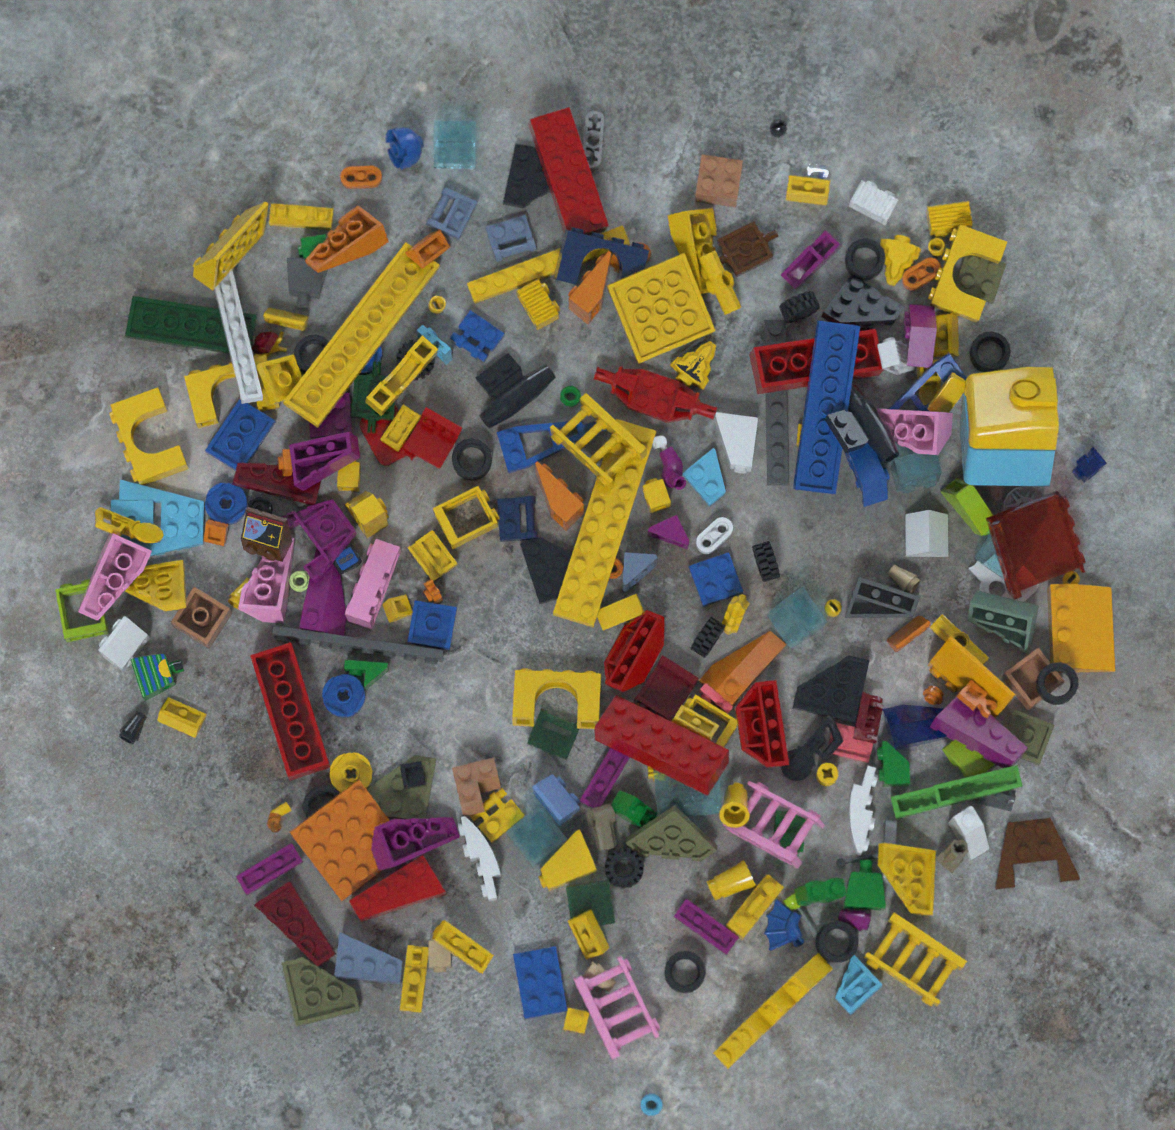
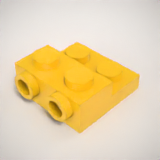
[256,354,302,405]

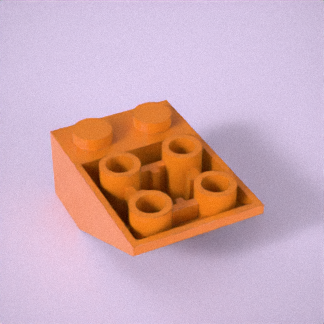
[568,251,611,325]
[535,461,584,531]

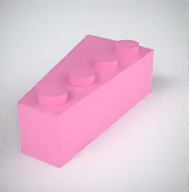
[345,539,401,630]

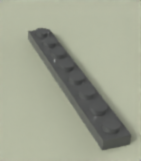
[764,320,789,485]
[272,626,444,665]

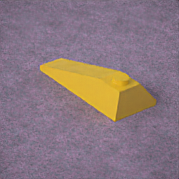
[667,208,717,294]

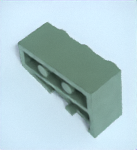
[967,590,1039,654]

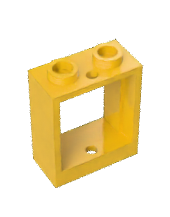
[433,486,499,550]
[684,694,738,747]

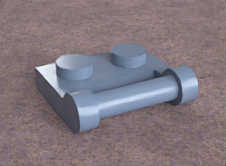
[426,188,477,240]
[485,215,536,262]

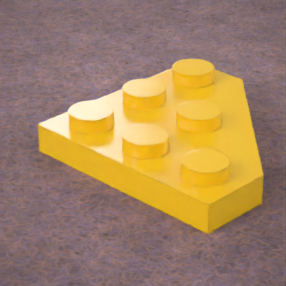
[124,560,186,611]
[878,843,936,916]

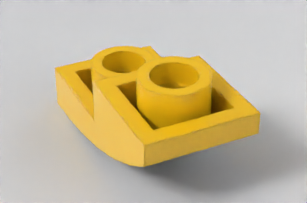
[597,594,644,631]

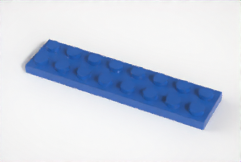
[793,320,860,494]

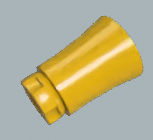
[719,782,750,828]
[706,859,756,901]

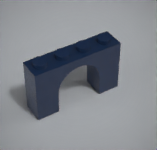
[553,227,649,285]

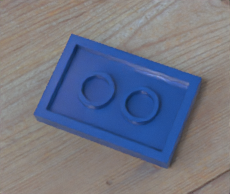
[205,399,276,471]
[513,946,567,1019]

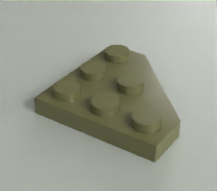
[367,755,436,819]
[625,805,717,862]
[281,957,360,1027]

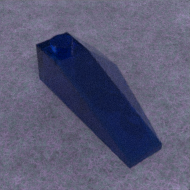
[882,704,948,750]

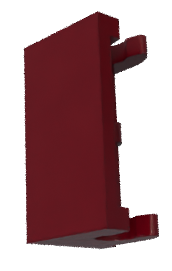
[853,692,883,744]

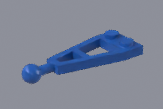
[889,353,967,411]
[496,421,607,473]

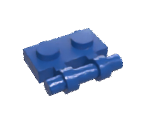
[450,310,505,362]

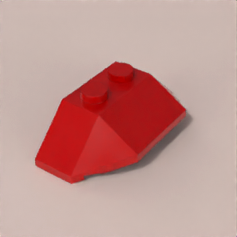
[604,610,664,692]
[735,680,789,768]

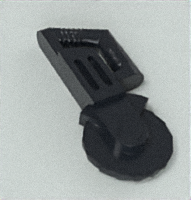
[781,716,843,781]

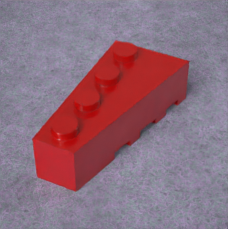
[349,855,447,922]

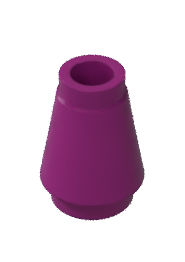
[838,909,871,932]

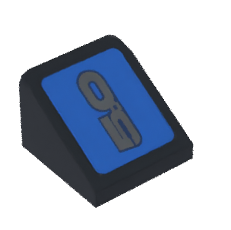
[333,544,362,575]

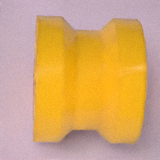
[816,763,838,786]

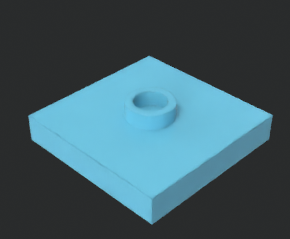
[110,500,154,542]

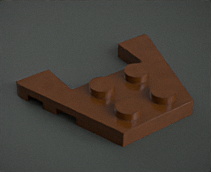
[995,818,1080,890]

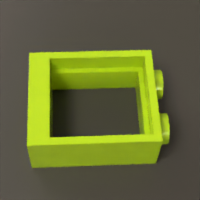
[55,579,109,643]

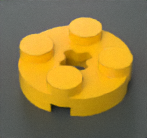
[330,752,373,793]

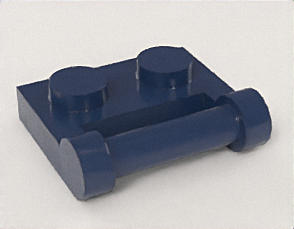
[497,496,538,542]

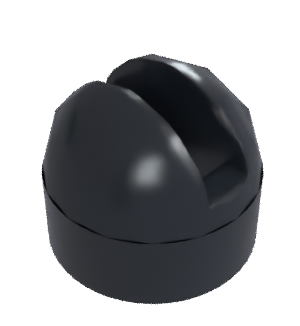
[770,119,787,137]

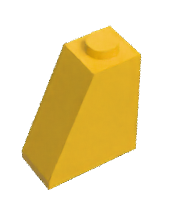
[538,830,597,891]

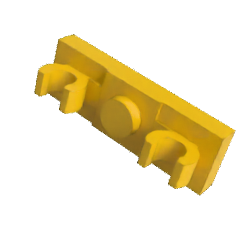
[269,203,334,230]
[431,920,494,974]
[400,945,429,1013]

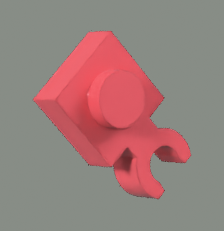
[699,683,733,714]

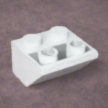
[98,616,150,673]

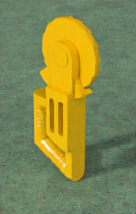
[95,507,164,543]

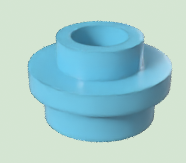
[641,1094,662,1116]

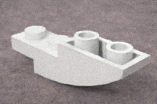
[848,766,878,856]
[458,816,501,902]

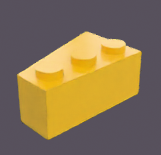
[344,491,389,539]

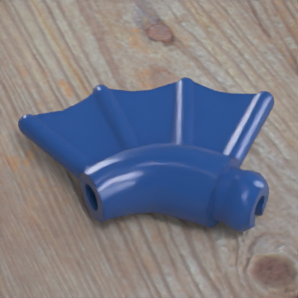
[764,899,804,951]

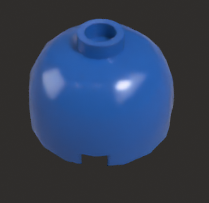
[385,127,424,170]

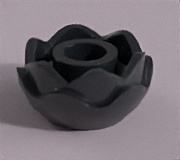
[247,497,273,514]

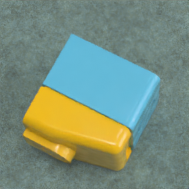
[960,367,1059,486]

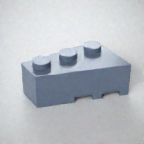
[334,932,404,985]

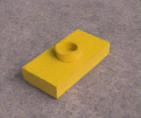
[380,404,421,452]

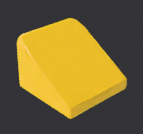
[382,594,413,623]

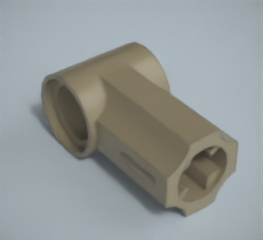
[587,804,617,850]
[936,839,969,873]

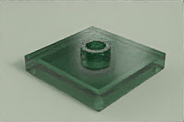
[566,880,615,926]

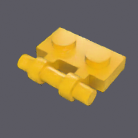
[469,788,525,843]

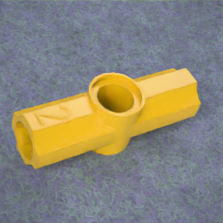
[699,250,741,315]
[930,614,989,665]

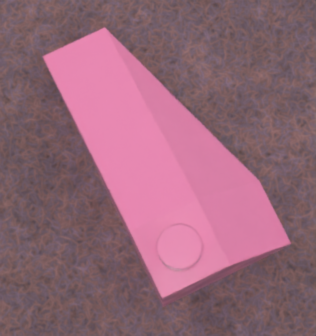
[876,409,953,455]
[78,534,152,621]
[238,538,295,624]

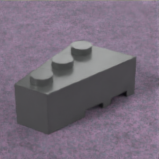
[845,577,920,618]

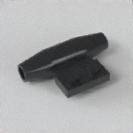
[475,353,556,429]
[825,385,899,463]

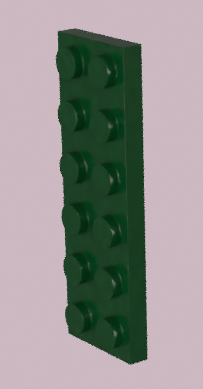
[125,296,257,354]

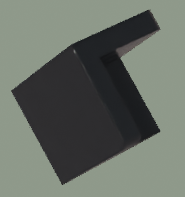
[400,761,426,789]

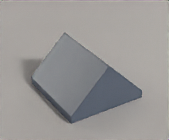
[622,552,658,593]

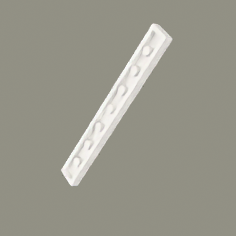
[214,270,263,404]

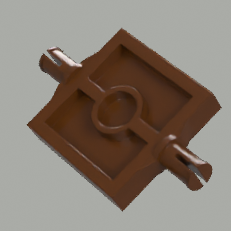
[717,221,779,278]

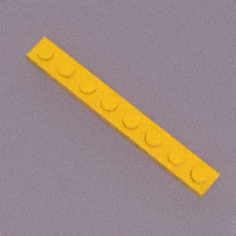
[467,225,630,304]

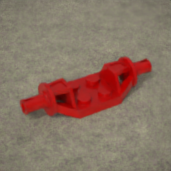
[594,366,718,423]

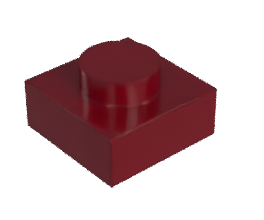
[251,331,279,354]

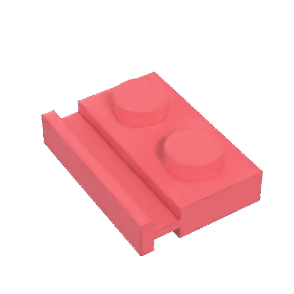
[828,723,873,763]

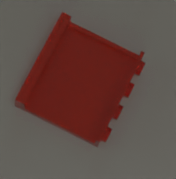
[986,491,1086,600]

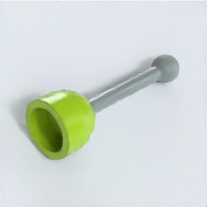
[783,893,818,938]

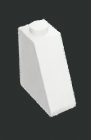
[715,412,758,474]
[948,806,989,860]

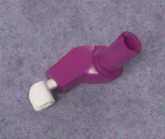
[652,435,686,490]

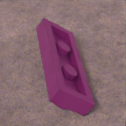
[579,748,630,809]
[235,843,303,896]
[673,899,739,955]

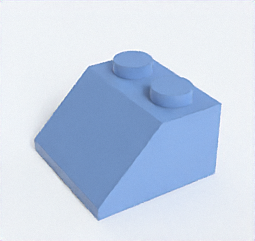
[532,774,580,826]

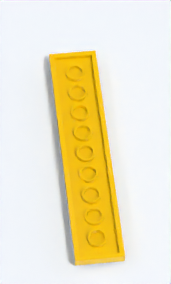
[283,242,440,427]
[553,419,657,628]

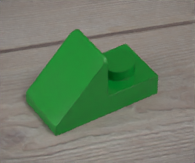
[344,660,389,690]

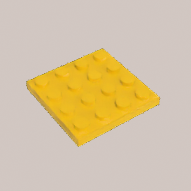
[606,253,715,364]

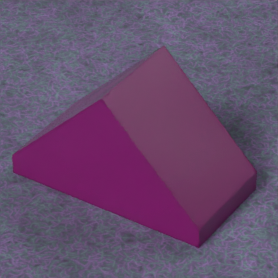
[648,515,690,550]

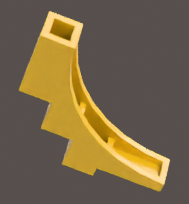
[713,953,833,1069]

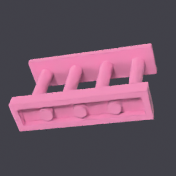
[722,781,825,869]
[573,956,661,1060]

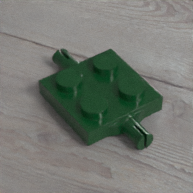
[351,361,395,434]

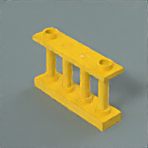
[550,393,647,490]
[864,912,967,1007]

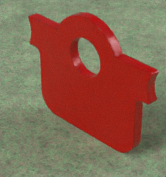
[359,405,417,466]

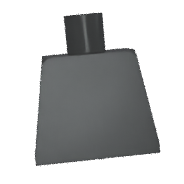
[287,258,328,309]

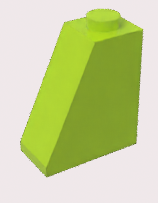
[940,478,998,536]

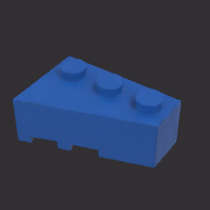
[844,443,890,507]

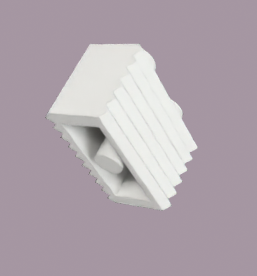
[849,180,898,226]
[877,337,915,375]

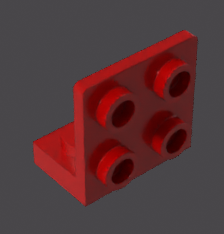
[404,407,463,469]

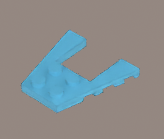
[119,480,205,556]

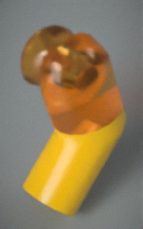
[267,802,292,833]

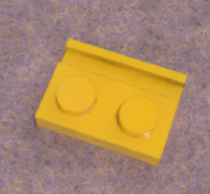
[407,530,458,582]

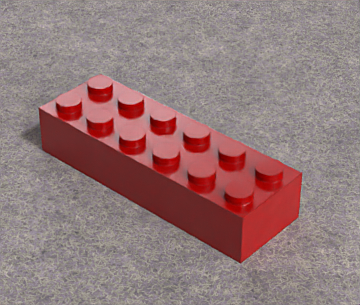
[528,107,609,235]
[749,329,884,394]
[250,642,331,781]
[594,695,729,796]

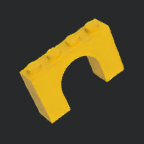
[928,225,1007,323]
[184,354,280,429]
[109,387,189,486]
[512,668,601,729]

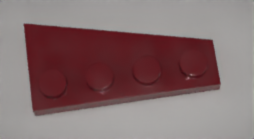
[232,463,321,505]
[254,881,337,966]

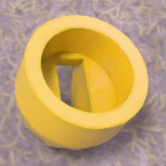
[928,238,946,257]
[428,296,446,314]
[1062,571,1080,584]
[824,599,842,617]

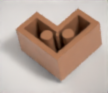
[452,758,501,816]

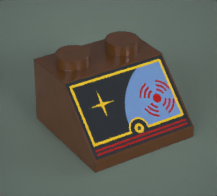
[241,507,293,562]

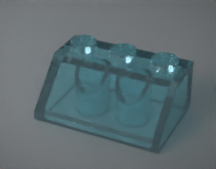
[653,769,722,817]

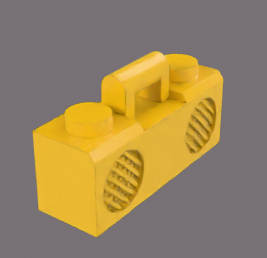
[725,874,784,940]

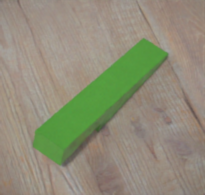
[891,765,1023,820]

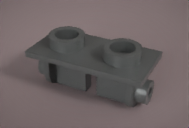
[969,790,1016,812]

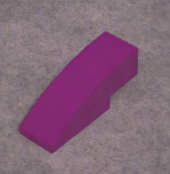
[781,230,843,290]

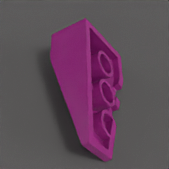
[299,549,347,636]
[371,817,460,870]

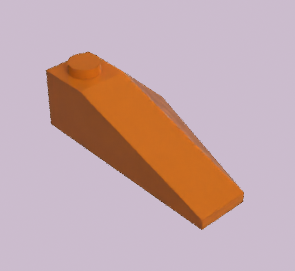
[305,205,389,273]
[699,631,787,707]

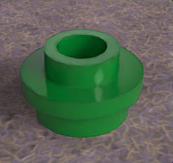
[560,386,581,407]

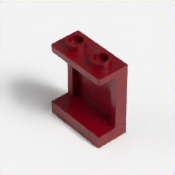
[634,655,699,722]

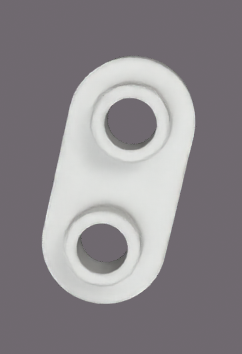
[696,517,733,554]

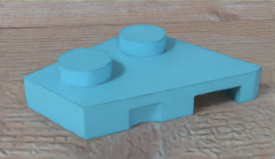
[416,325,452,365]
[682,448,726,507]
[835,955,883,1015]

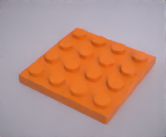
[289,779,390,901]

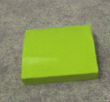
[942,740,995,778]

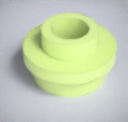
[289,571,310,592]

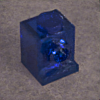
[1072,447,1107,483]

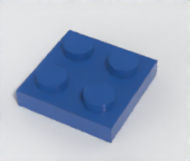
[689,552,743,607]
[407,600,457,650]

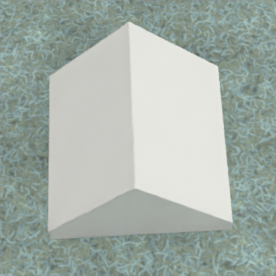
[905,510,948,557]

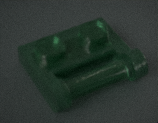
[527,708,580,761]

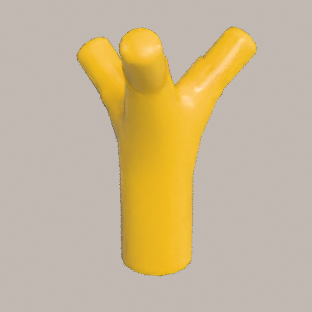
[262,331,287,357]

